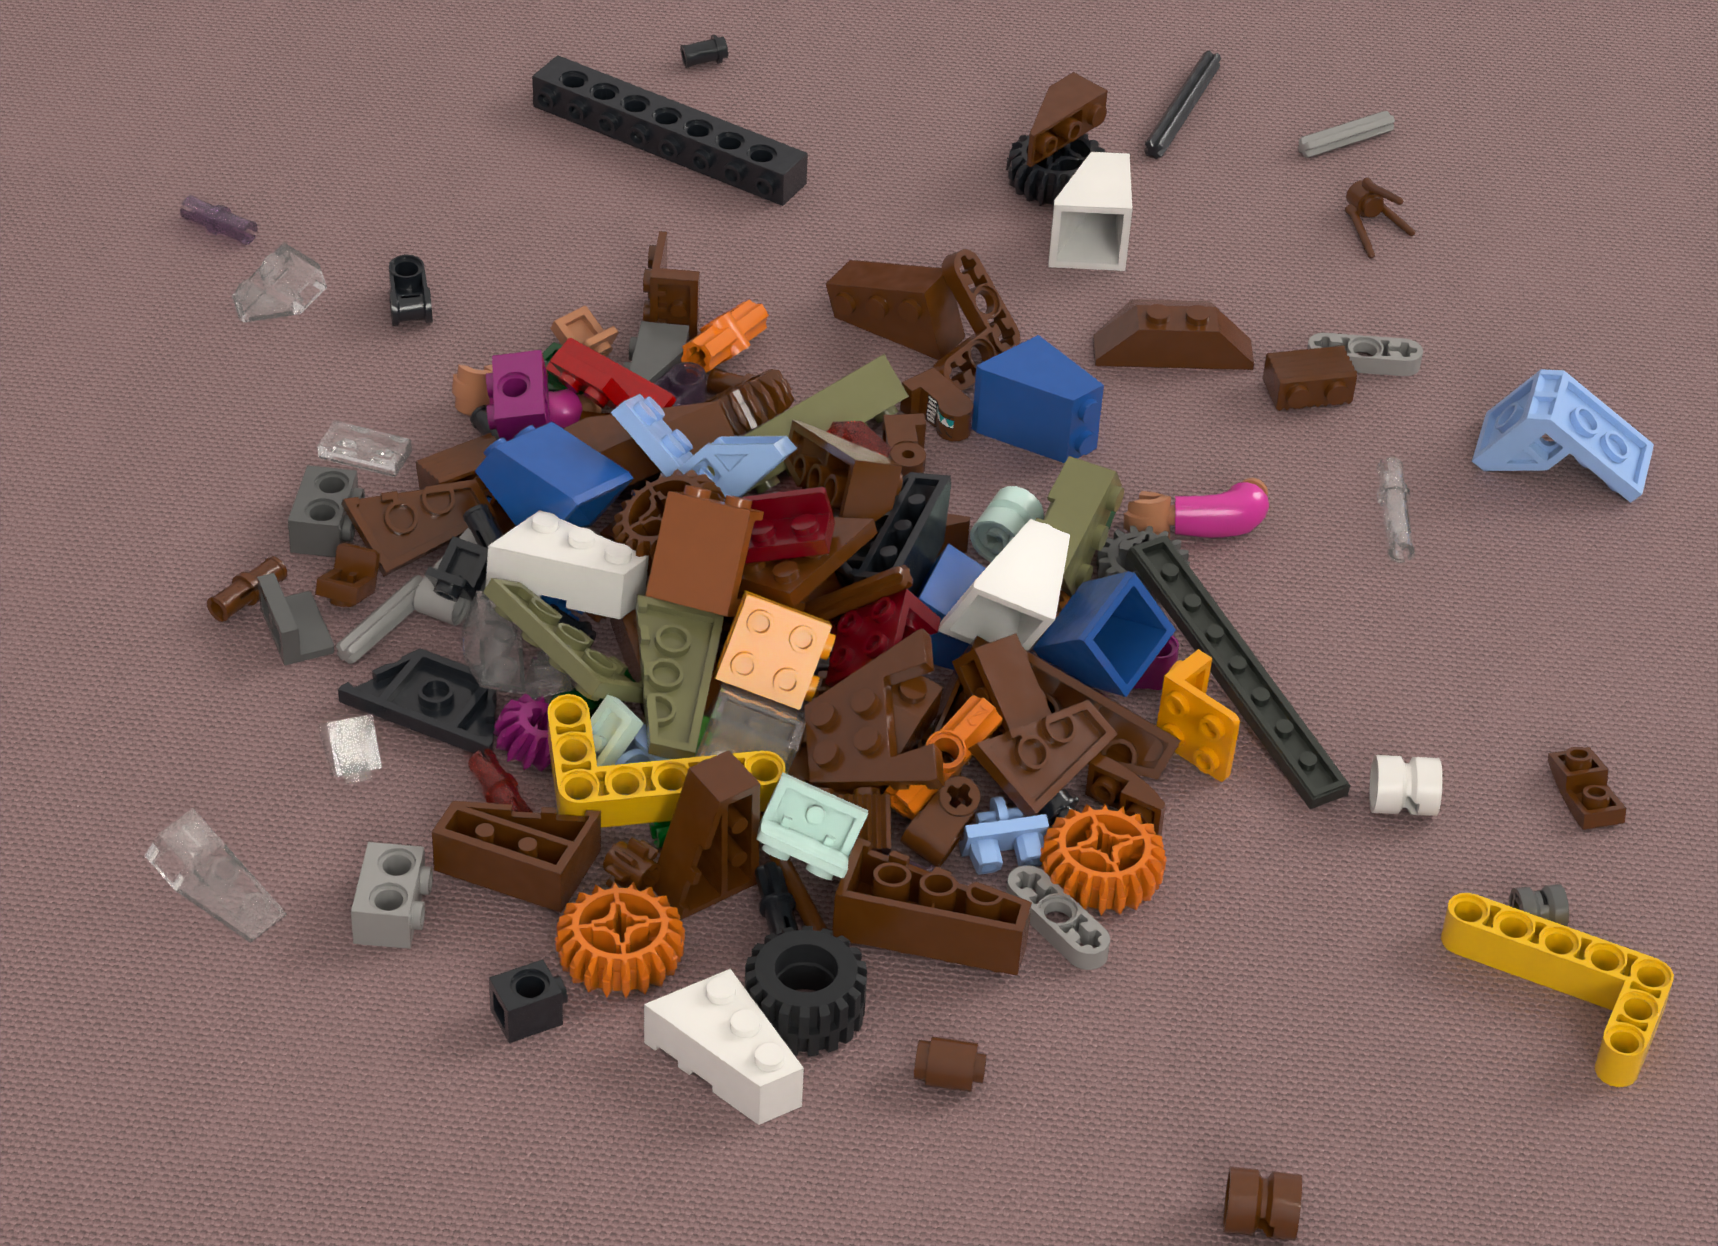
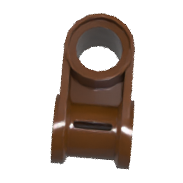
[900,776,980,868]

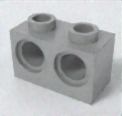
[351,842,433,949]

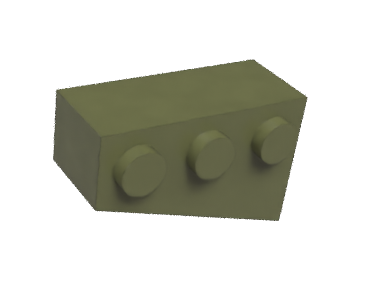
[1035,456,1124,598]

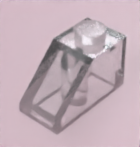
[318,714,382,784]

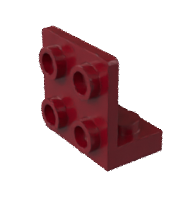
[825,589,941,688]

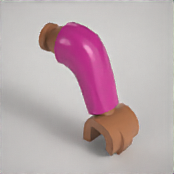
[452,364,601,428]
[1124,478,1269,539]

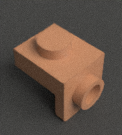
[550,305,619,357]

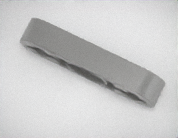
[1307,333,1423,376]
[1006,865,1110,970]

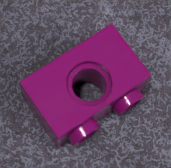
[486,350,550,441]

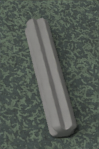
[1298,111,1395,158]
[336,575,423,664]

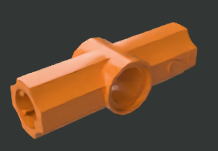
[681,299,769,376]
[884,695,1003,820]

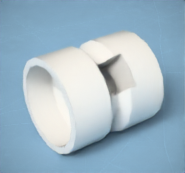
[1369,755,1442,816]

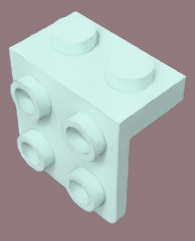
[757,772,868,880]

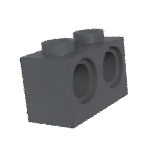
[288,465,365,557]

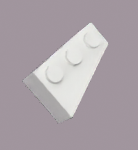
[486,510,649,619]
[644,969,804,1125]

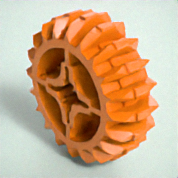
[1040,804,1166,916]
[555,881,685,998]

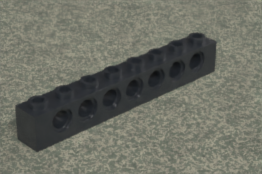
[532,55,808,206]

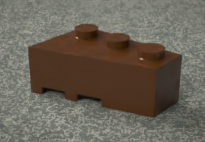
[653,750,760,920]

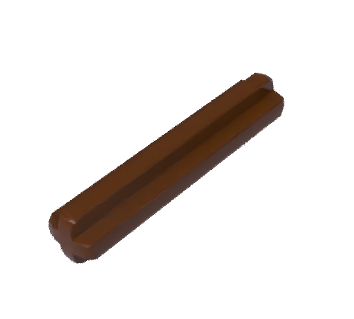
[804,565,913,621]

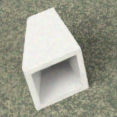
[1048,152,1132,271]
[938,519,1070,651]

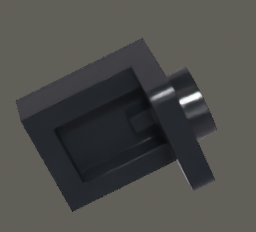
[425,536,488,602]

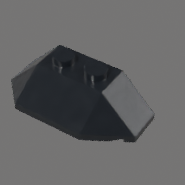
[837,472,952,595]

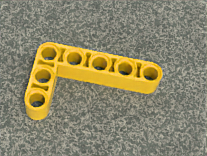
[548,694,785,828]
[1441,893,1674,1087]

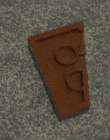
[341,479,497,577]
[968,700,1117,817]

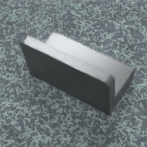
[257,573,335,665]

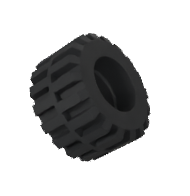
[745,926,867,1056]

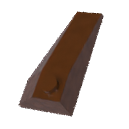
[563,401,735,496]
[1026,650,1181,779]

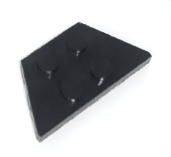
[338,648,498,759]

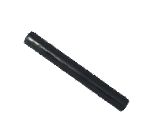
[1144,51,1221,159]

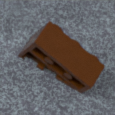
[825,260,965,360]
[432,801,601,913]

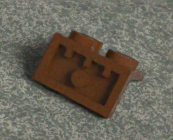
[643,231,700,341]

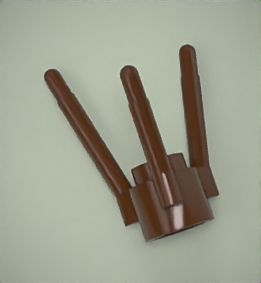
[1345,177,1415,259]

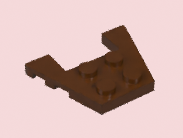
[804,629,945,790]

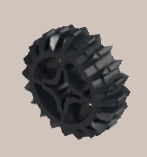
[1006,134,1105,206]

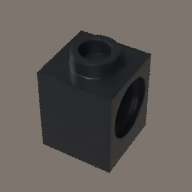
[489,959,568,1043]

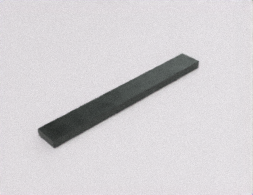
[1127,535,1351,809]

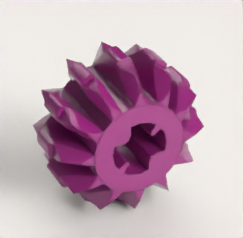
[493,693,570,772]

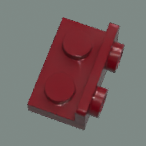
[741,487,835,563]

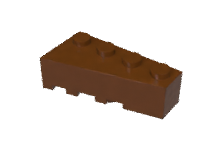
[832,837,1032,976]

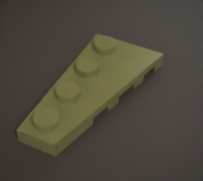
[483,578,644,704]
[635,594,724,759]

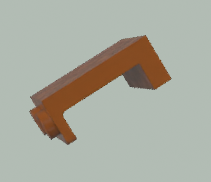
[645,485,764,617]

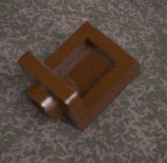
[315,542,380,607]

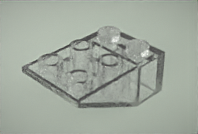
[695,681,806,774]

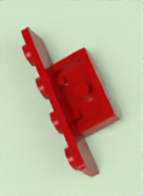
[546,338,676,409]

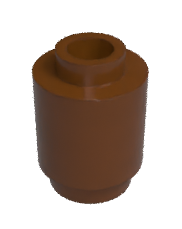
[914,1036,987,1092]

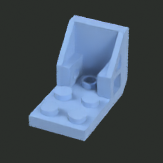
[1472,369,1654,503]
[611,394,797,498]

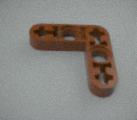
[933,249,1021,391]

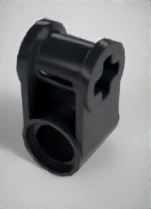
[389,254,433,326]

